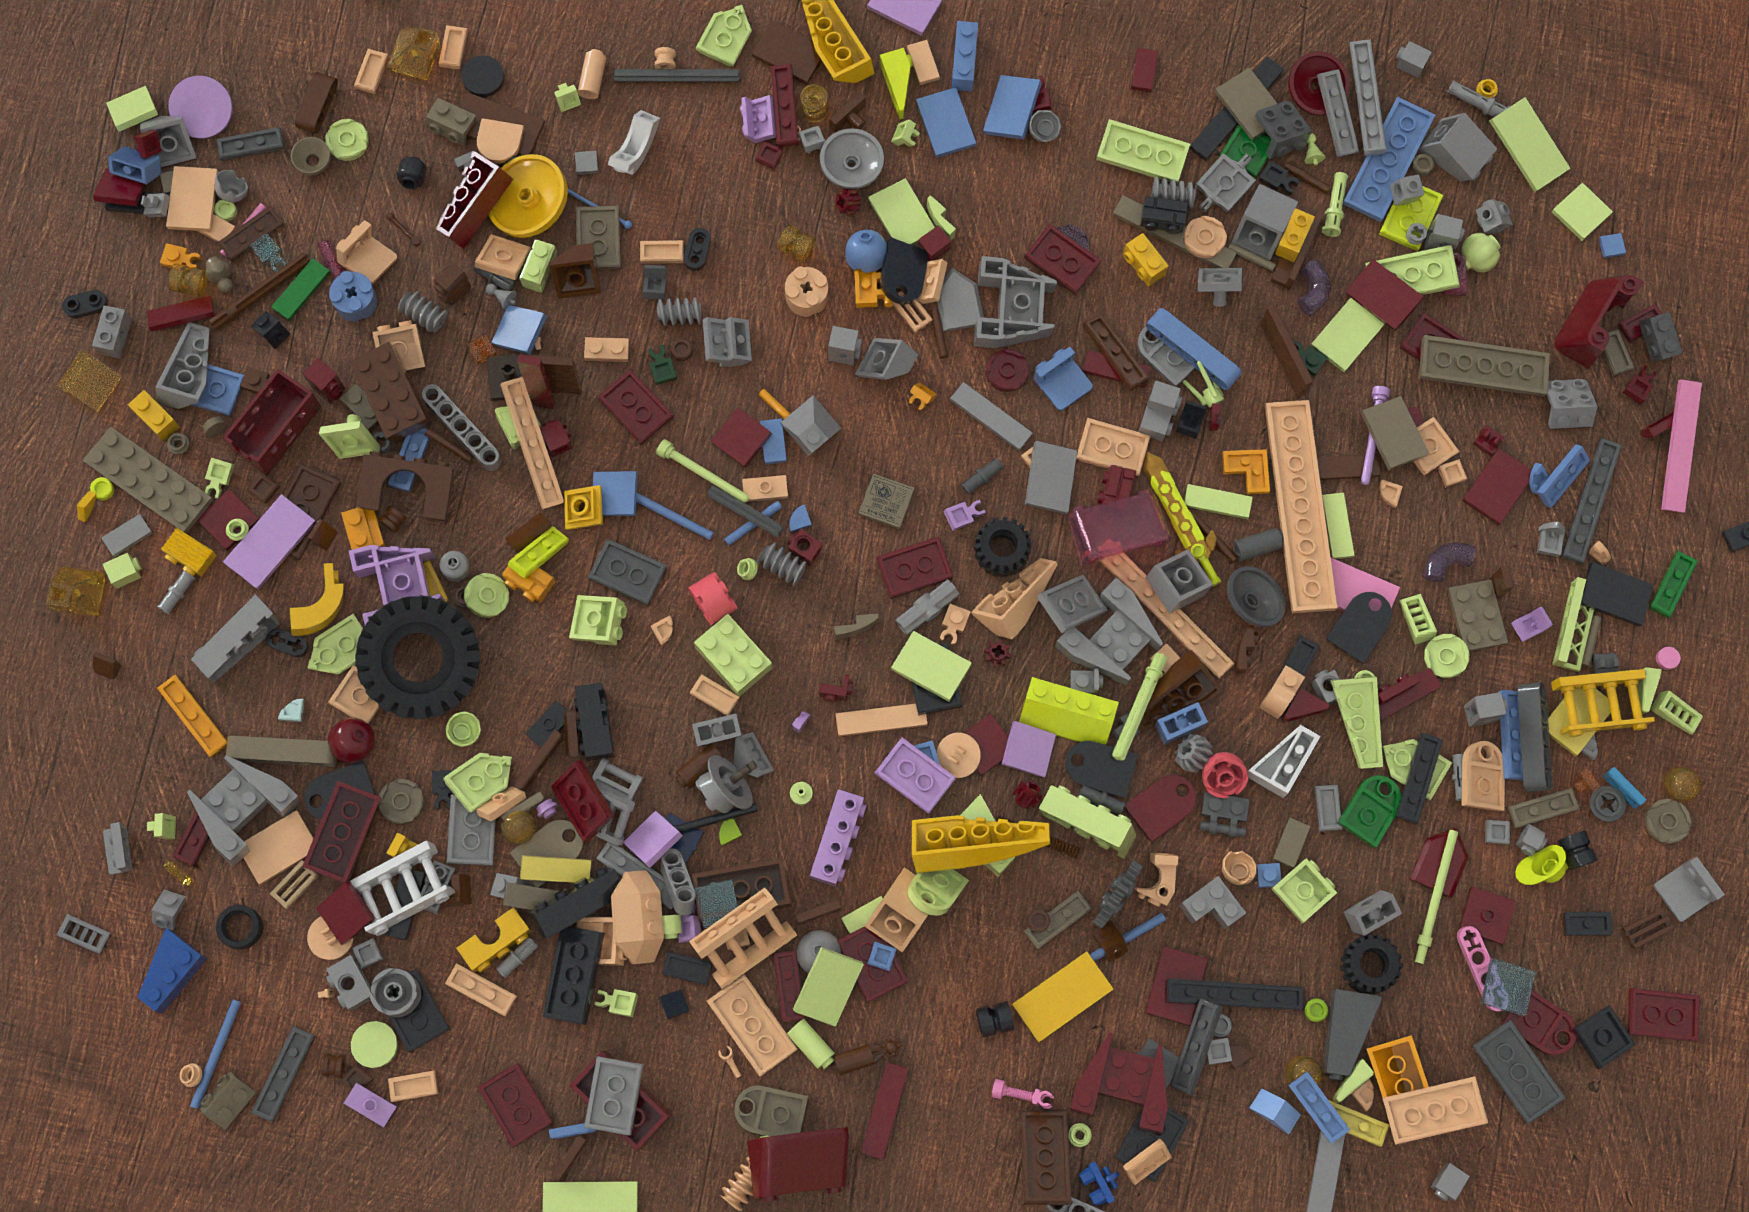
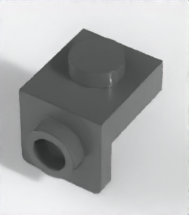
[643,265,667,299]

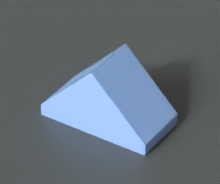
[1249,1089,1301,1135]

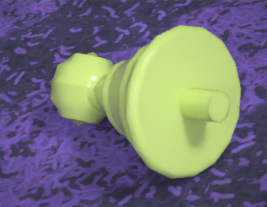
[1304,133,1325,166]

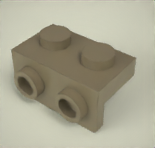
[426,98,476,145]
[200,1071,256,1130]

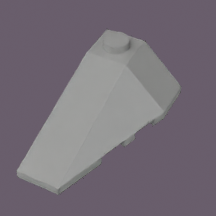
[155,322,209,409]

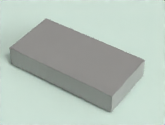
[102,514,153,557]
[1314,785,1342,832]

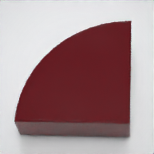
[1209,403,1221,431]

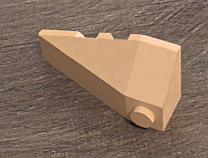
[971,558,1057,639]

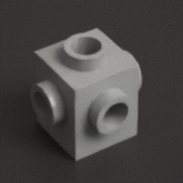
[1476,199,1513,235]

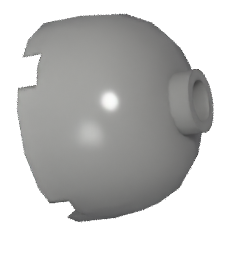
[796,930,842,974]

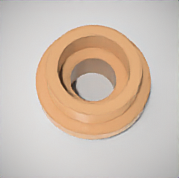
[180,1063,202,1087]

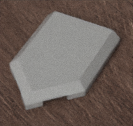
[937,268,984,332]

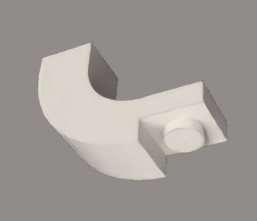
[608,110,660,175]

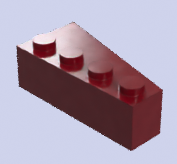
[436,151,514,249]

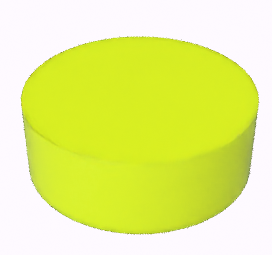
[90,477,114,501]

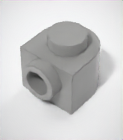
[1515,824,1547,856]

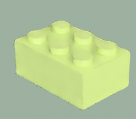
[694,614,772,697]

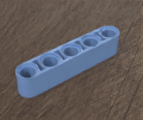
[1145,308,1242,390]

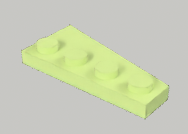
[1331,677,1383,769]

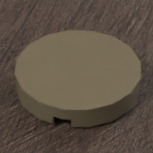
[378,779,425,825]
[1644,798,1692,844]

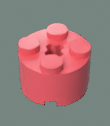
[688,572,738,625]

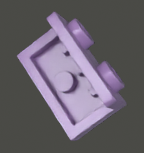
[740,95,776,143]

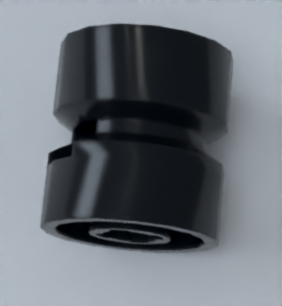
[1558,830,1598,870]
[976,1001,1014,1038]

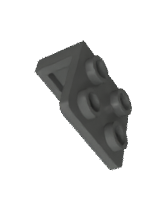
[1255,101,1312,159]

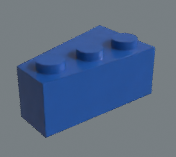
[138,928,208,1014]

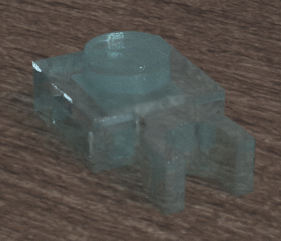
[250,233,287,272]

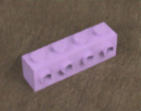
[810,789,867,887]

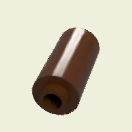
[675,743,724,789]

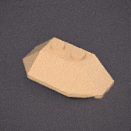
[611,870,664,964]

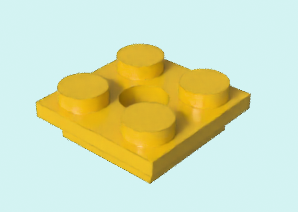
[564,485,603,530]

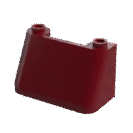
[1554,275,1644,369]
[747,1127,849,1202]

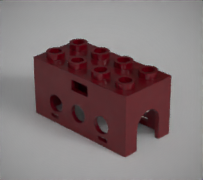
[222,369,321,475]

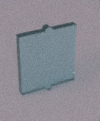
[694,879,738,928]

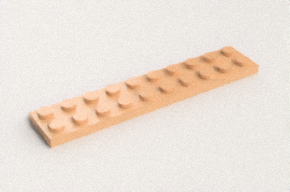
[1265,400,1337,614]

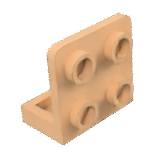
[336,220,397,284]

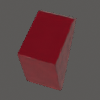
[1282,688,1329,723]

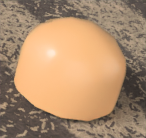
[1222,851,1257,886]

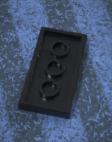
[543,927,605,1025]

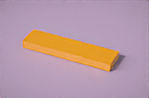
[157,674,227,758]

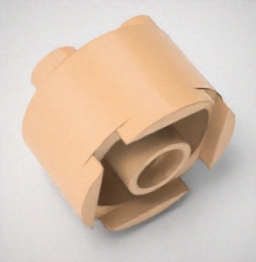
[785,267,828,317]

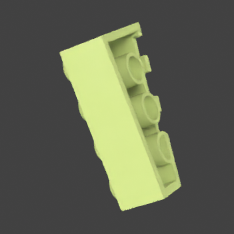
[1039,785,1136,859]

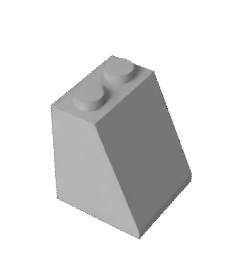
[1418,113,1497,182]
[1231,184,1298,261]

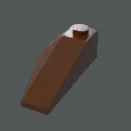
[1138,650,1223,732]

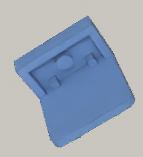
[1034,347,1093,411]

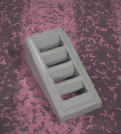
[57,914,110,954]

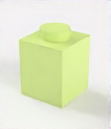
[103,553,142,589]

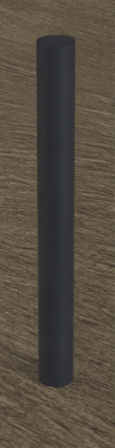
[673,803,758,833]

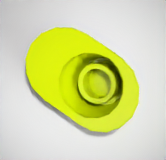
[1515,845,1568,885]

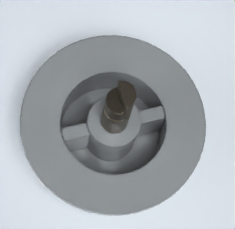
[695,755,757,813]

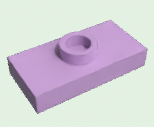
[344,1082,396,1127]

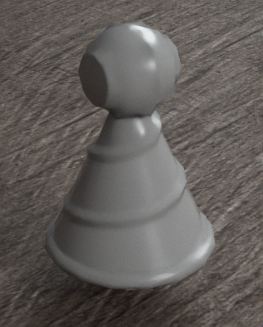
[486,283,517,310]

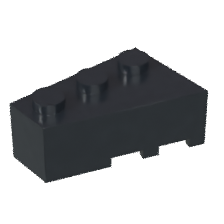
[574,682,614,761]

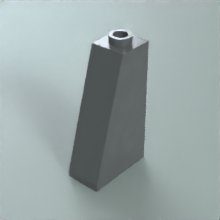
[1322,989,1382,1081]

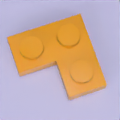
[1222,449,1270,495]

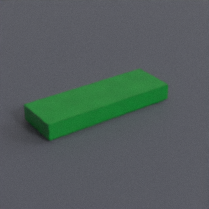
[271,258,331,322]
[1649,550,1698,618]

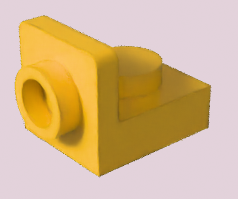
[387,833,418,858]

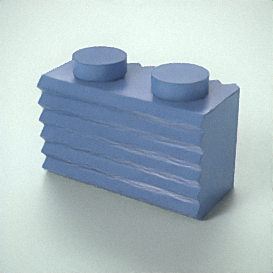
[108,146,161,184]

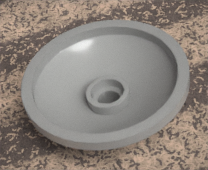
[820,129,884,189]

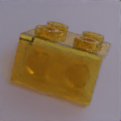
[55,351,121,411]

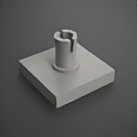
[1198,268,1242,307]

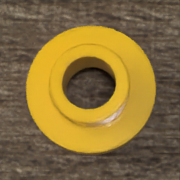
[1476,79,1498,98]

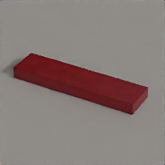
[771,64,799,147]
[861,1062,908,1160]

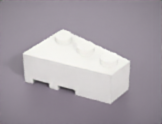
[1247,725,1320,798]

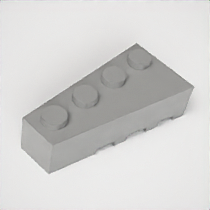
[191,594,282,683]

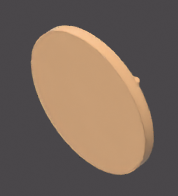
[937,733,981,778]
[307,917,354,960]

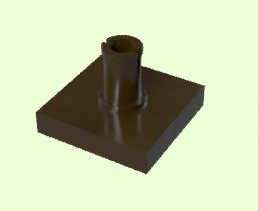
[487,353,531,401]

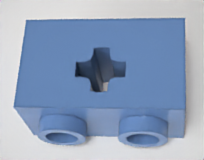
[1154,702,1208,745]

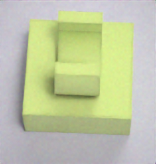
[554,83,581,112]
[891,120,920,147]
[147,813,176,840]

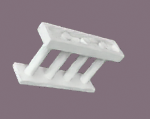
[350,840,455,936]

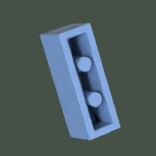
[951,21,978,92]

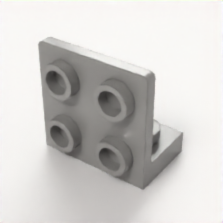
[1653,857,1725,922]

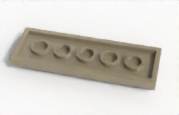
[1419,335,1550,397]
[82,426,213,534]

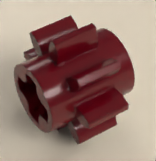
[835,188,862,215]
[984,639,1011,668]
[1013,781,1043,809]

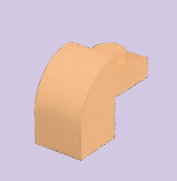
[1259,665,1305,719]

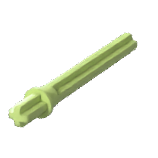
[1112,653,1167,761]

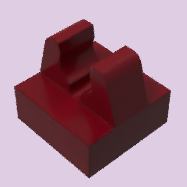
[133,130,162,158]
[1473,425,1504,456]

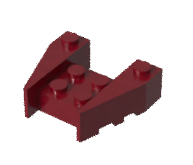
[1070,1032,1168,1135]

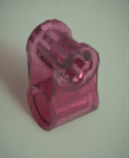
[1442,253,1468,296]

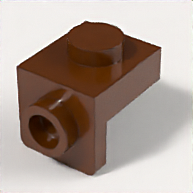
[1091,920,1128,962]

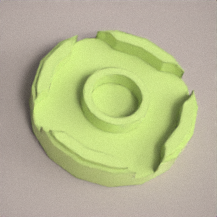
[325,119,369,161]
[464,573,509,618]
[1424,634,1469,678]
[351,1021,398,1068]

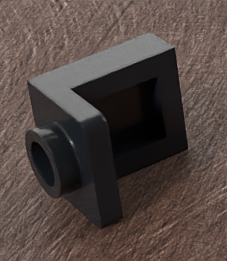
[251,311,290,348]
[1176,400,1207,439]

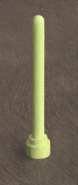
[656,439,749,502]

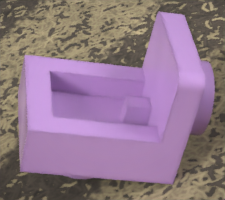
[1511,607,1553,642]

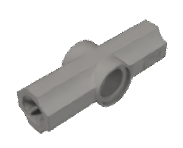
[895,580,959,636]

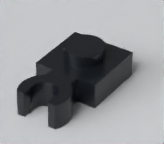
[1259,160,1300,195]
[432,770,454,810]

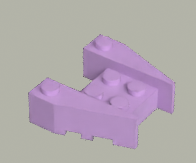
[349,545,446,625]

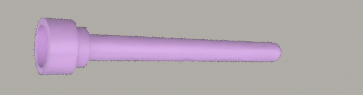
[1361,386,1390,485]

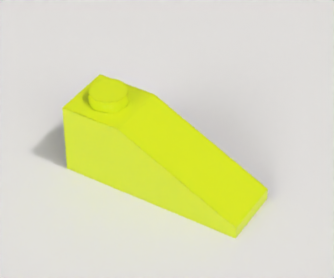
[879,48,913,120]

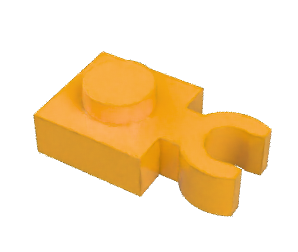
[160,243,202,271]

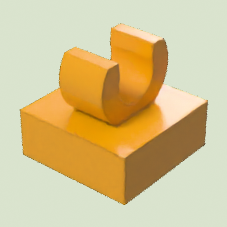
[909,382,937,410]

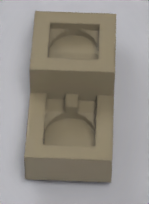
[834,613,878,640]

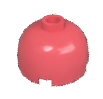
[1202,752,1248,798]

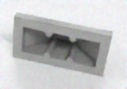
[733,732,774,777]

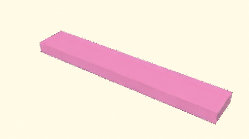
[1661,380,1702,513]

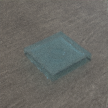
[1481,959,1536,1017]

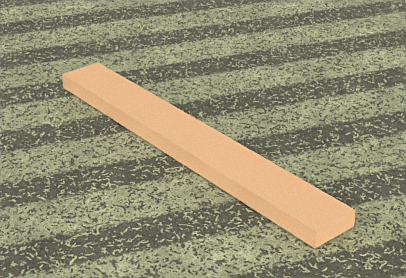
[1093,538,1235,680]

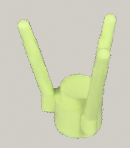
[1182,361,1224,408]

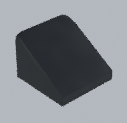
[659,990,689,1020]

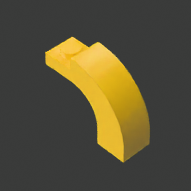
[290,563,344,636]

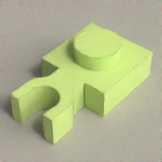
[205,458,234,499]
[594,989,638,1018]

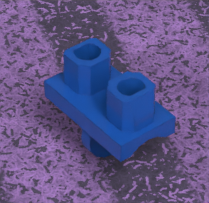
[1078,1162,1120,1206]

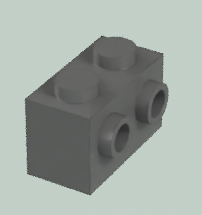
[1638,312,1682,362]

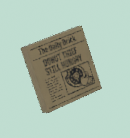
[858,474,914,530]

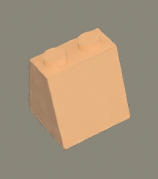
[865,867,929,952]

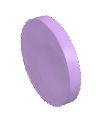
[169,76,233,139]

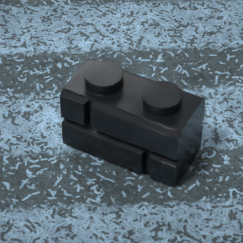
[1140,196,1188,234]

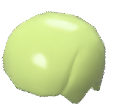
[445,711,481,747]

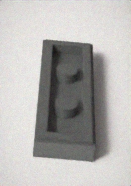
[216,127,285,161]

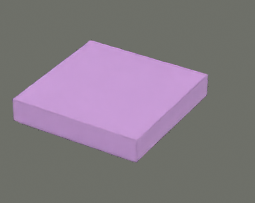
[1002,721,1056,778]
[623,811,682,868]

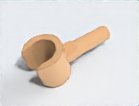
[718,1046,741,1078]

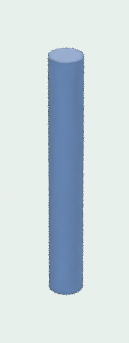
[724,501,782,546]

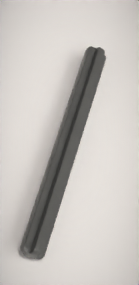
[614,69,740,82]

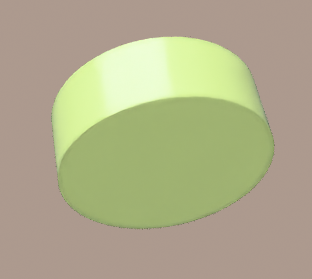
[214,199,237,222]

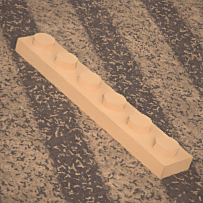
[500,377,564,510]

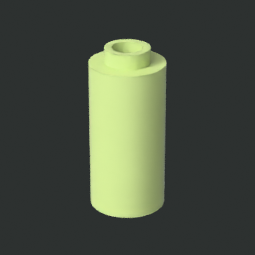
[787,1019,835,1069]

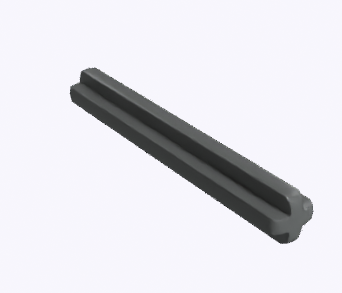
[708,486,784,537]

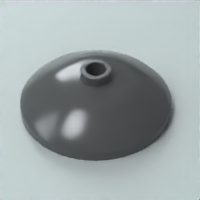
[1227,566,1286,628]

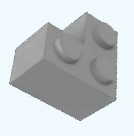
[1138,381,1182,442]
[1179,876,1246,929]

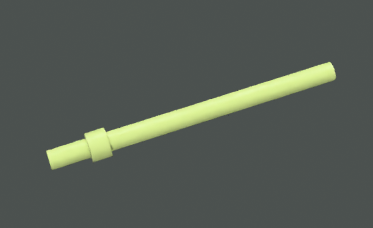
[1415,830,1458,964]

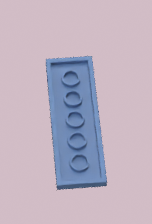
[1343,97,1435,222]

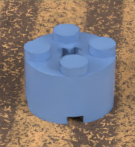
[329,271,378,322]

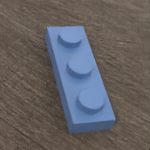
[388,428,430,493]
[1537,444,1590,508]
[1288,1072,1350,1144]

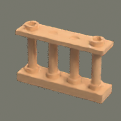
[689,888,797,989]

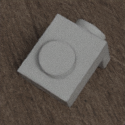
[490,873,531,899]
[151,889,186,930]

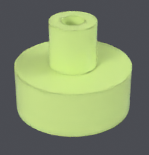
[790,782,813,806]

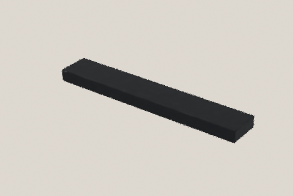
[1189,56,1284,161]
[1166,979,1303,1011]

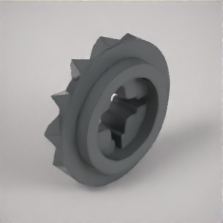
[1589,786,1626,822]

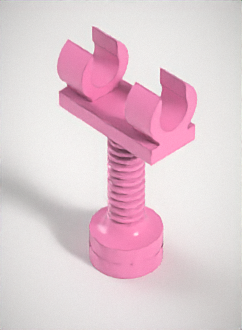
[992,1079,1055,1109]

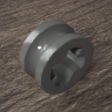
[373,432,392,454]

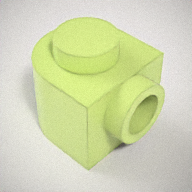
[662,914,682,939]

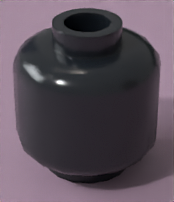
[397,157,427,189]

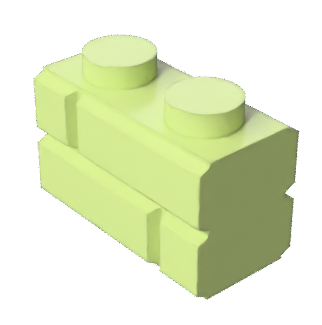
[520,240,558,293]

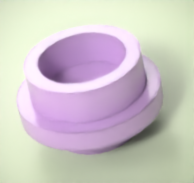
[536,799,558,819]

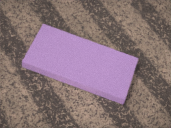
[223,494,317,590]

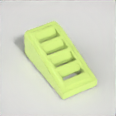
[1399,594,1437,644]
[1637,667,1662,715]
[1650,691,1703,735]
[1332,1059,1374,1103]

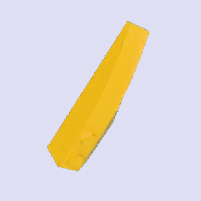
[801,0,874,83]
[912,815,1050,873]

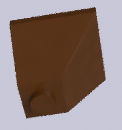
[550,243,601,298]

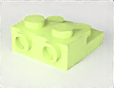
[569,595,627,645]
[1272,858,1337,923]

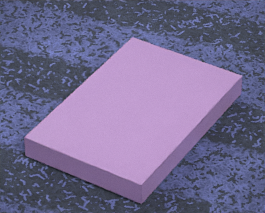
[867,0,942,36]
[875,737,956,814]

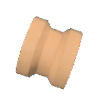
[655,47,676,69]

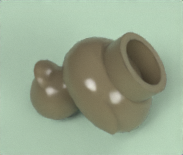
[205,256,233,293]

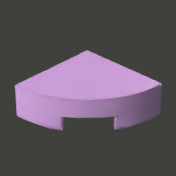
[792,711,811,734]

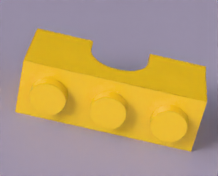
[456,907,532,973]

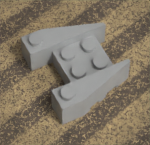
[974,256,1057,348]
[1055,577,1163,685]
[187,755,300,867]

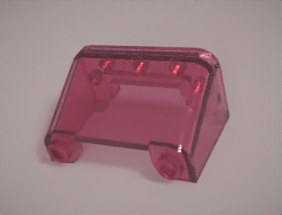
[1068,489,1171,566]

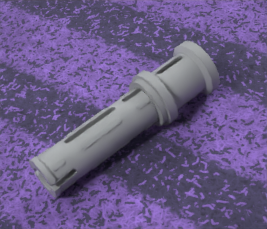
[1447,80,1510,117]

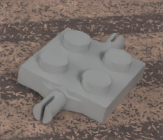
[1195,153,1256,213]

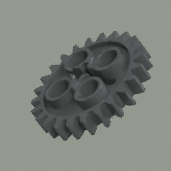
[1093,860,1143,928]

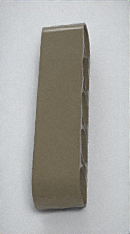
[226,736,337,767]

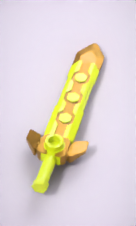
[1143,452,1221,587]

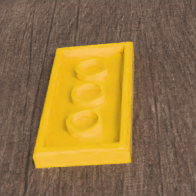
[1012,951,1114,1043]

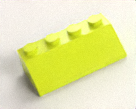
[1019,677,1119,745]

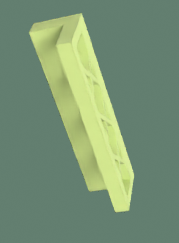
[1552,577,1594,672]

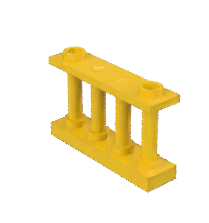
[1551,669,1654,737]

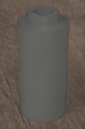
[1233,528,1283,562]

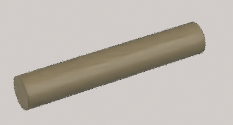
[1228,243,1276,272]
[1581,616,1602,667]

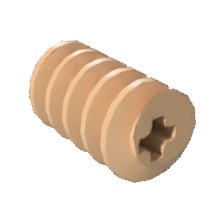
[720,1157,754,1211]

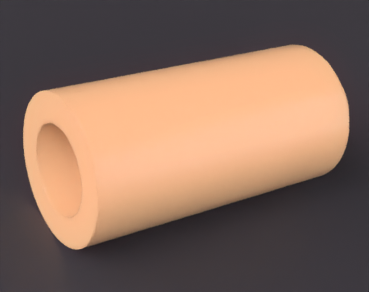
[577,49,606,99]

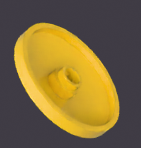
[488,154,568,238]

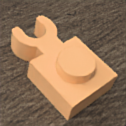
[940,604,971,646]

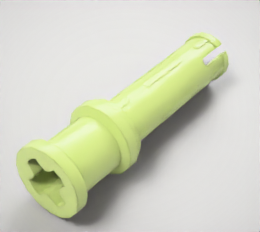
[1321,172,1348,237]

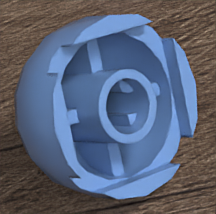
[845,229,887,273]

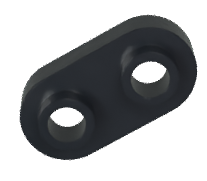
[684,228,711,271]
[62,290,108,319]

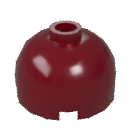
[328,717,375,764]

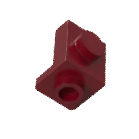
[819,674,853,702]

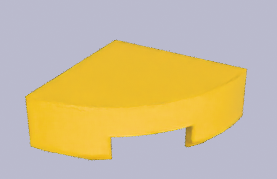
[77,491,96,522]

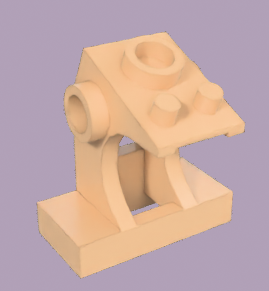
[1134,852,1178,907]

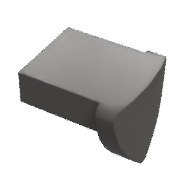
[1537,522,1566,557]

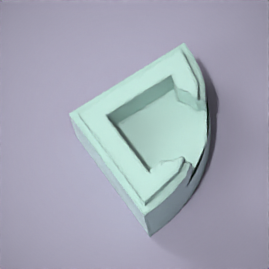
[278,699,305,722]

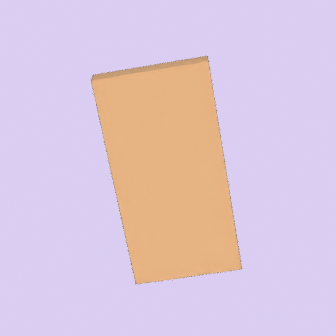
[707,974,798,1077]
[1383,1076,1488,1145]

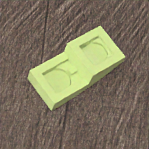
[927,195,956,240]

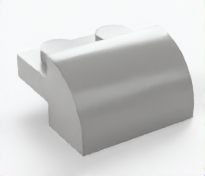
[703,317,752,367]

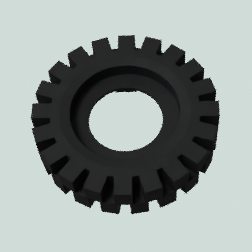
[355,595,480,720]

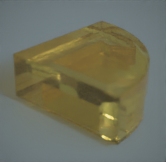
[163,860,193,887]

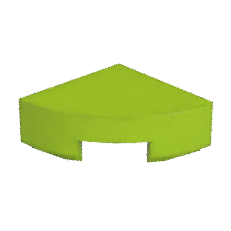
[719,818,742,846]

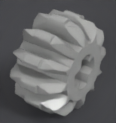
[1174,734,1213,773]

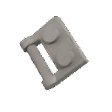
[592,758,644,812]
[595,788,635,846]

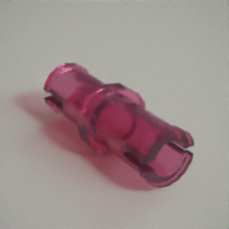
[317,240,344,280]

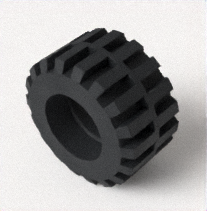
[974,517,1031,577]
[1340,934,1403,995]

